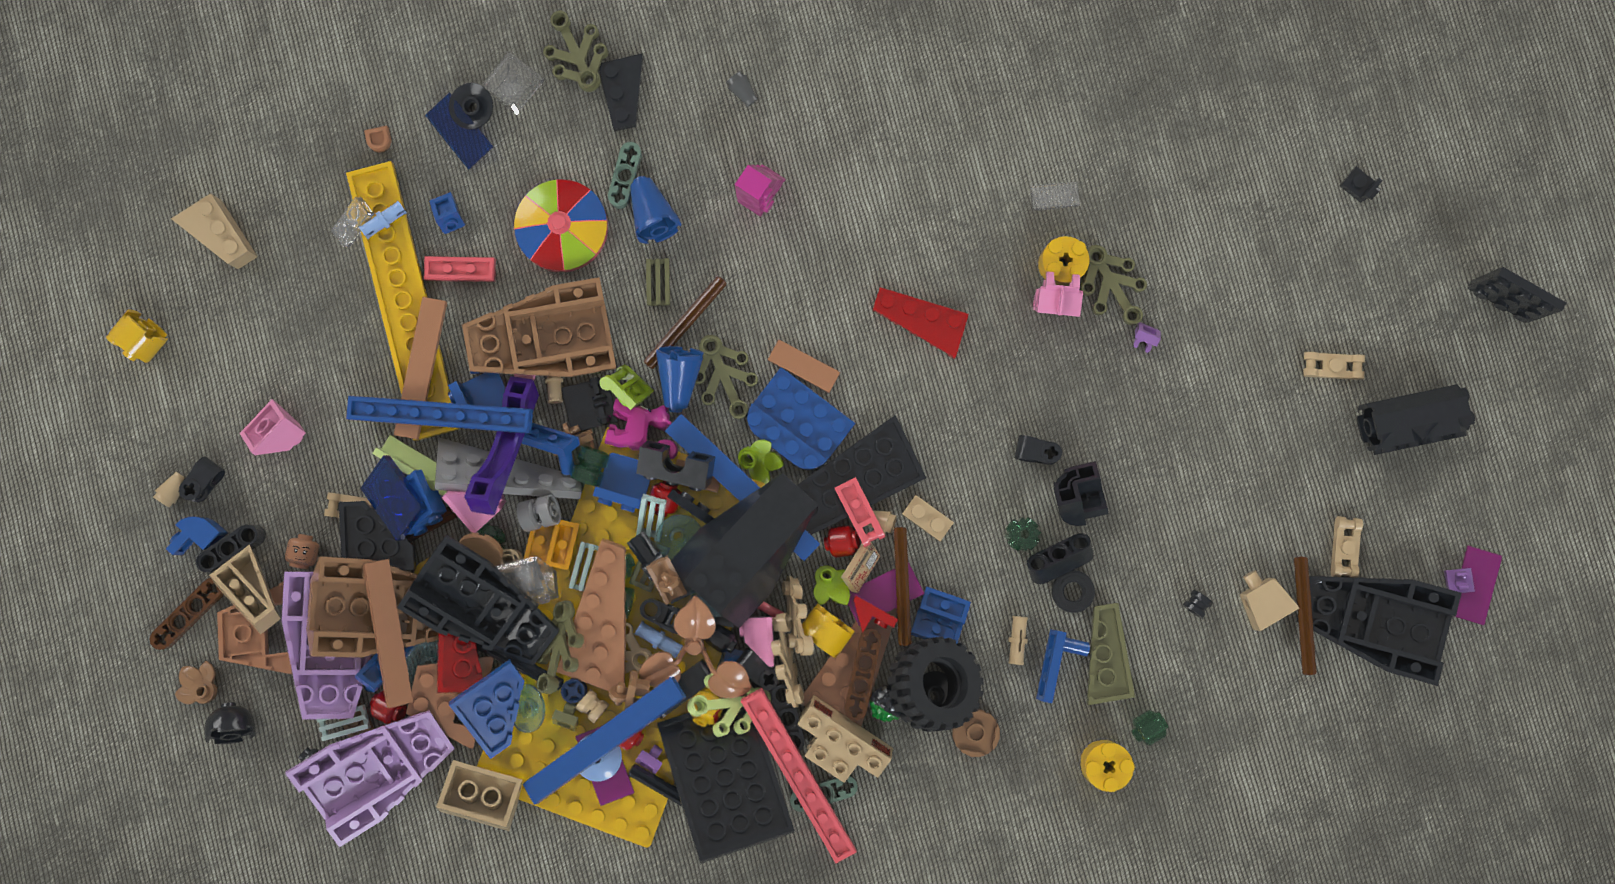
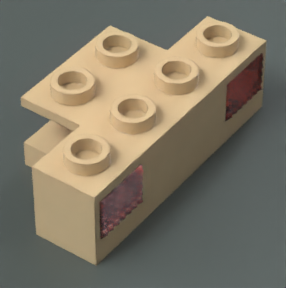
[797,695,893,783]

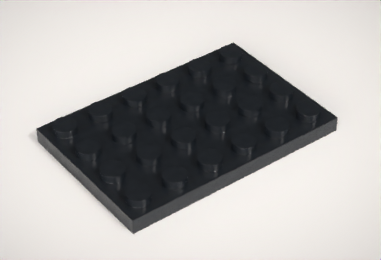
[657,695,795,864]

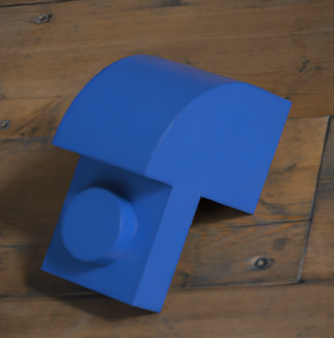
[166,517,228,555]

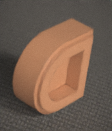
[364,125,391,152]

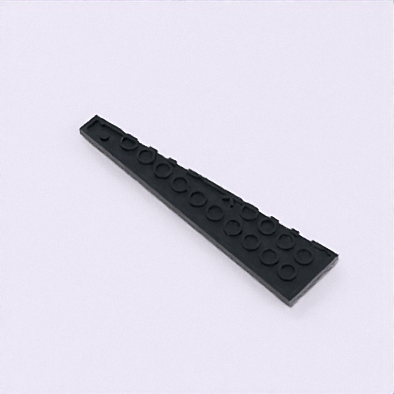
[670,415,926,604]

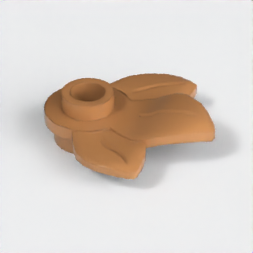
[175,661,217,705]

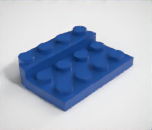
[747,367,855,470]

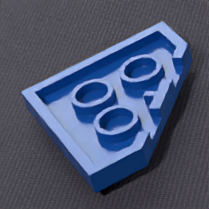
[448,659,524,759]

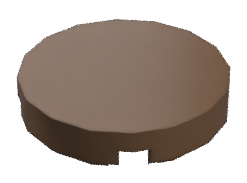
[459,533,504,570]
[952,709,1000,757]

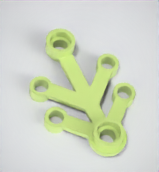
[687,673,771,737]

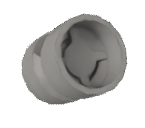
[517,494,561,532]

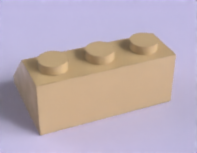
[436,760,523,831]

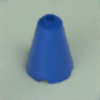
[630,176,681,244]
[656,346,703,413]

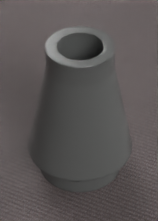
[726,71,758,107]

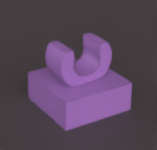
[1134,322,1161,353]
[1444,568,1475,593]
[635,745,663,774]

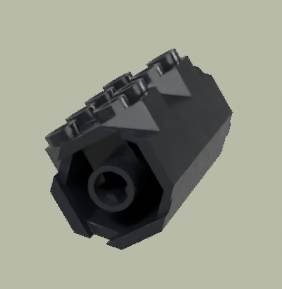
[1357,384,1475,455]

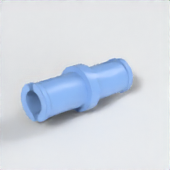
[359,201,407,239]
[635,621,683,658]

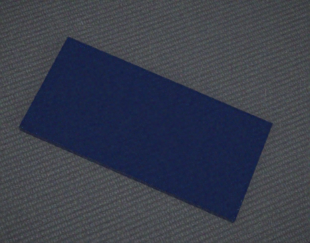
[425,92,494,170]

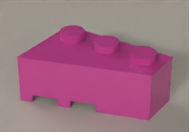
[734,164,786,217]

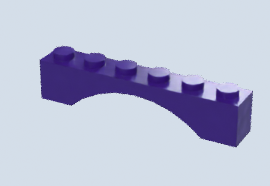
[464,376,539,516]

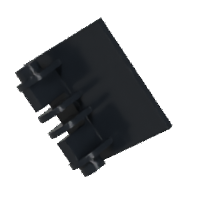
[562,377,618,431]

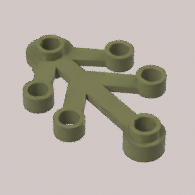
[543,11,609,92]
[1080,245,1147,325]
[695,335,758,420]
[536,600,584,694]

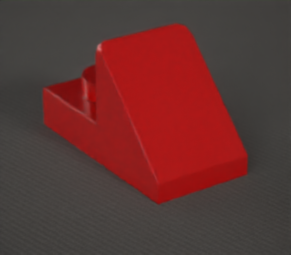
[853,595,898,633]

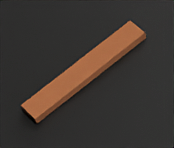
[394,297,447,440]
[362,559,413,708]

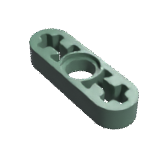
[608,142,642,209]
[790,775,858,812]

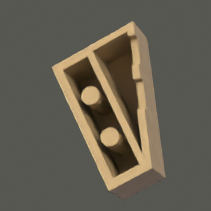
[171,193,258,269]
[209,545,280,634]

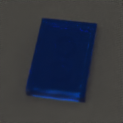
[360,455,427,541]

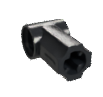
[627,532,664,582]

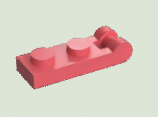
[835,477,886,548]

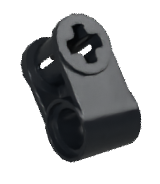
[1014,435,1062,465]
[179,456,225,502]
[640,598,681,634]
[736,648,779,690]

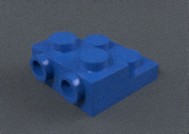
[386,470,447,536]

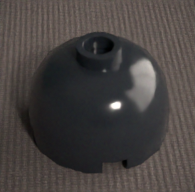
[204,702,256,745]

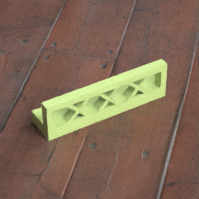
[372,435,447,496]

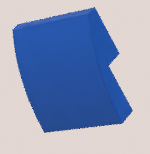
[911,586,971,644]

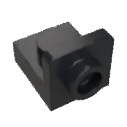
[1339,166,1383,203]

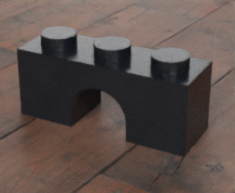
[636,440,716,491]

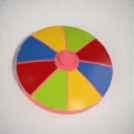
[514,179,608,272]

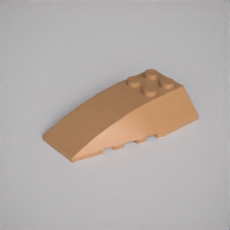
[462,277,617,377]
[306,557,438,658]

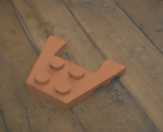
[217,581,293,674]
[406,656,494,749]

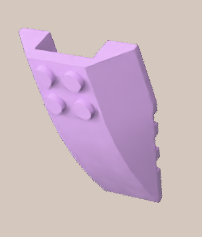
[282,572,371,719]
[285,710,455,847]

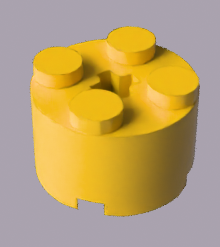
[1038,236,1089,286]
[106,309,168,363]
[802,603,855,658]
[1081,740,1135,792]

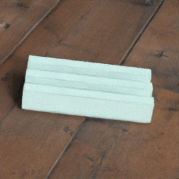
[636,494,667,542]
[569,542,599,591]
[317,704,371,741]

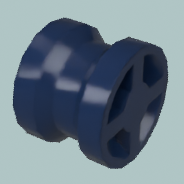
[561,678,587,703]

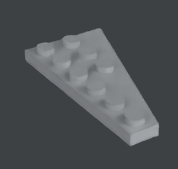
[435,437,581,499]

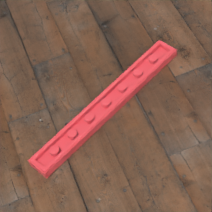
[741,687,857,863]

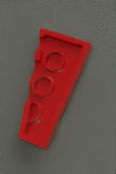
[873,287,969,359]
[437,633,483,693]

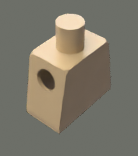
[1240,570,1299,631]

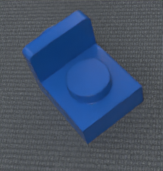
[429,192,465,234]

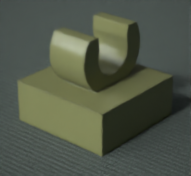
[552,702,579,731]

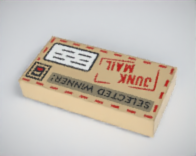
[841,542,880,593]

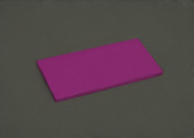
[1454,546,1502,625]
[848,562,924,626]
[575,726,635,806]

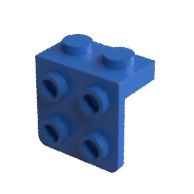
[448,372,506,430]
[593,453,651,513]

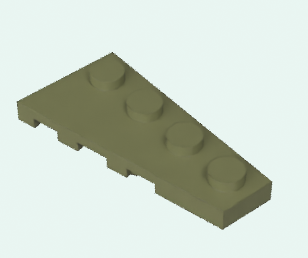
[1087,603,1135,705]

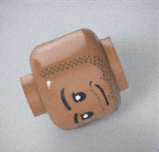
[285,534,320,569]

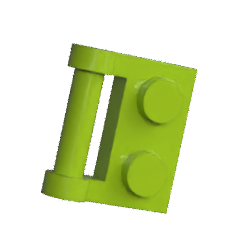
[600,365,654,410]

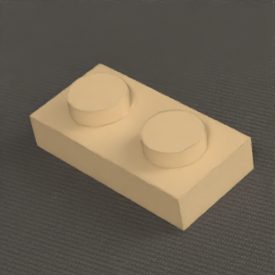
[902,495,954,542]

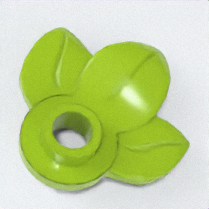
[738,439,784,484]
[813,565,850,606]

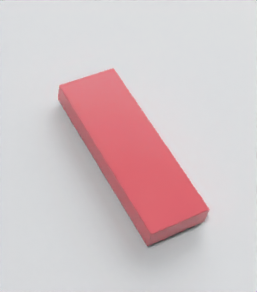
[424,256,496,282]

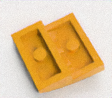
[523,520,580,570]

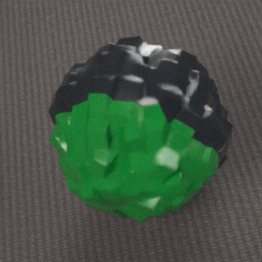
[869,685,902,722]

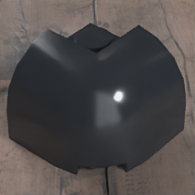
[1053,461,1109,526]

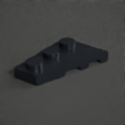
[599,53,644,132]

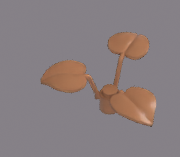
[639,596,751,698]

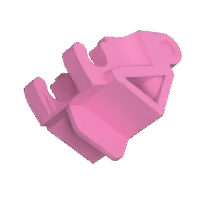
[1033,271,1083,317]

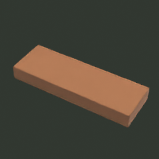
[768,340,840,393]

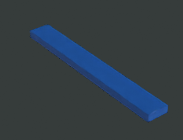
[346,396,533,434]
[665,414,820,561]
[523,676,686,805]

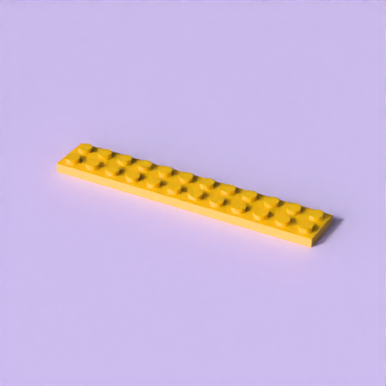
[346,161,461,441]

